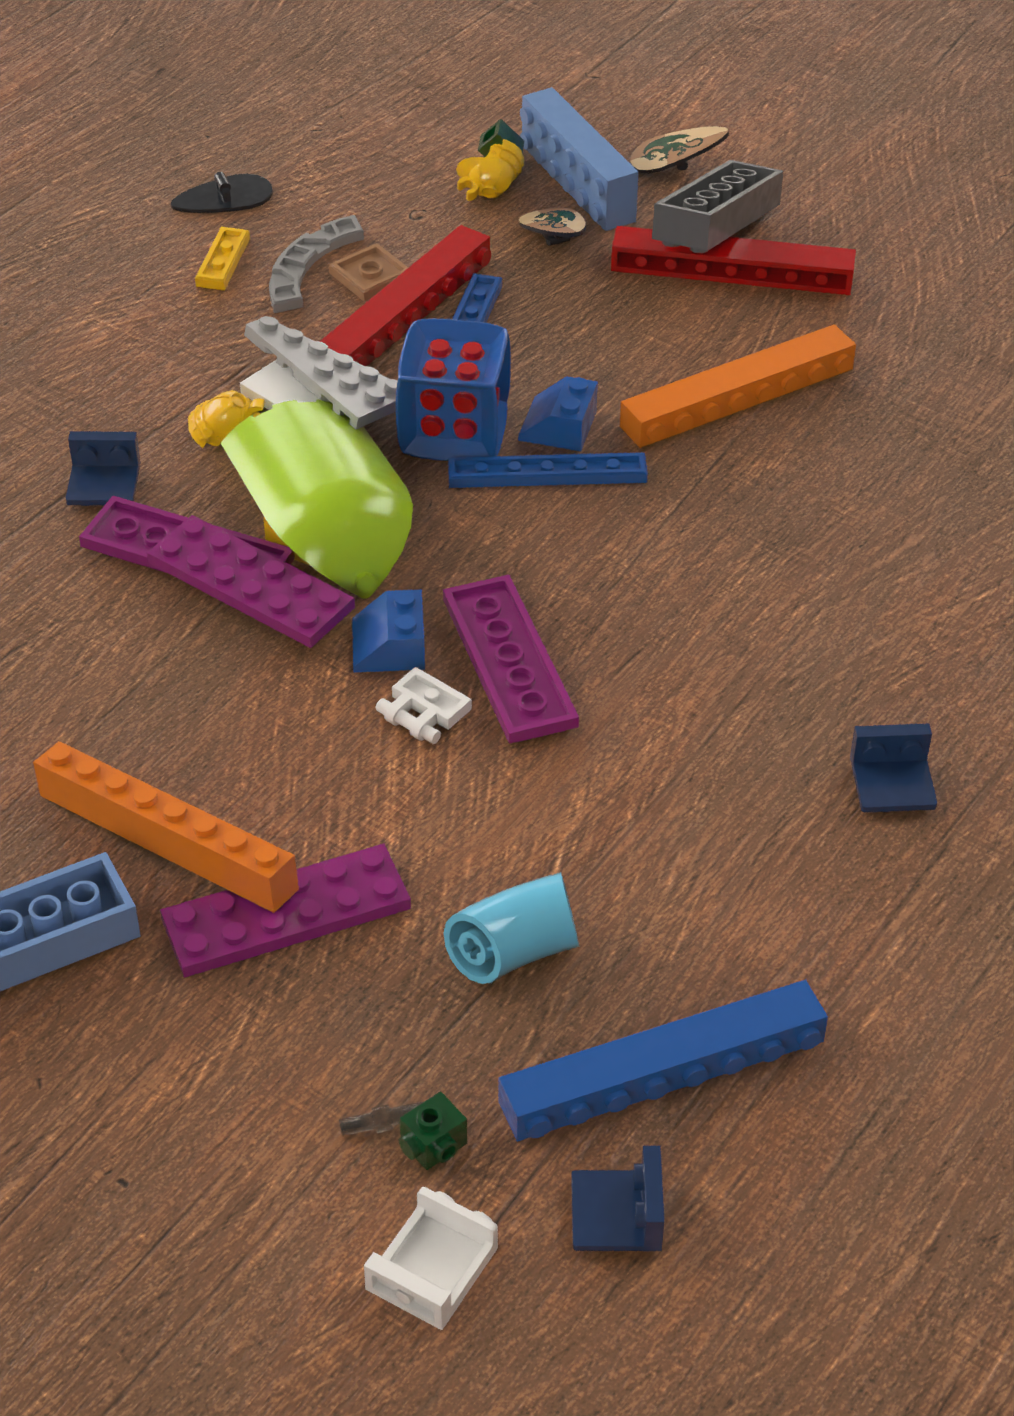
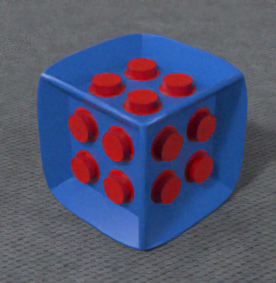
[396,318,511,461]

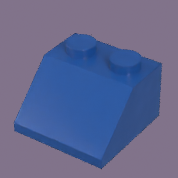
[518,376,598,452]
[352,589,425,672]

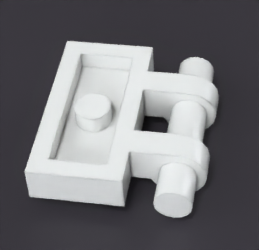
[376,667,472,744]

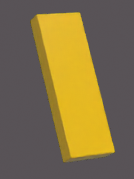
[195,227,250,291]

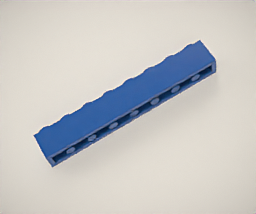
[498,979,828,1142]

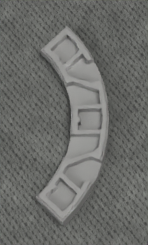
[269,215,364,313]

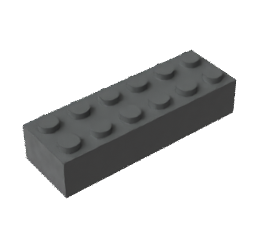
[652,160,784,253]

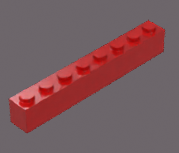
[319,225,492,366]
[611,226,856,295]

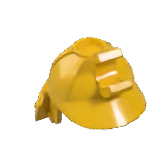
[456,139,525,201]
[188,390,266,448]

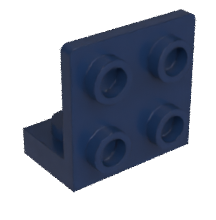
[66,431,141,506]
[850,723,937,812]
[571,1146,664,1251]

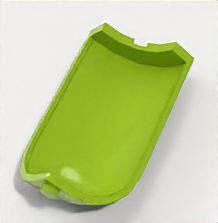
[221,400,413,599]

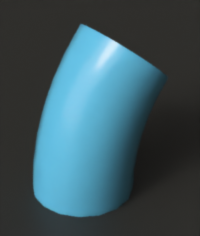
[443,872,579,984]

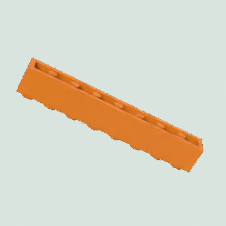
[619,324,856,448]
[33,741,299,913]

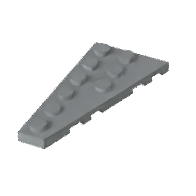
[244,316,398,429]

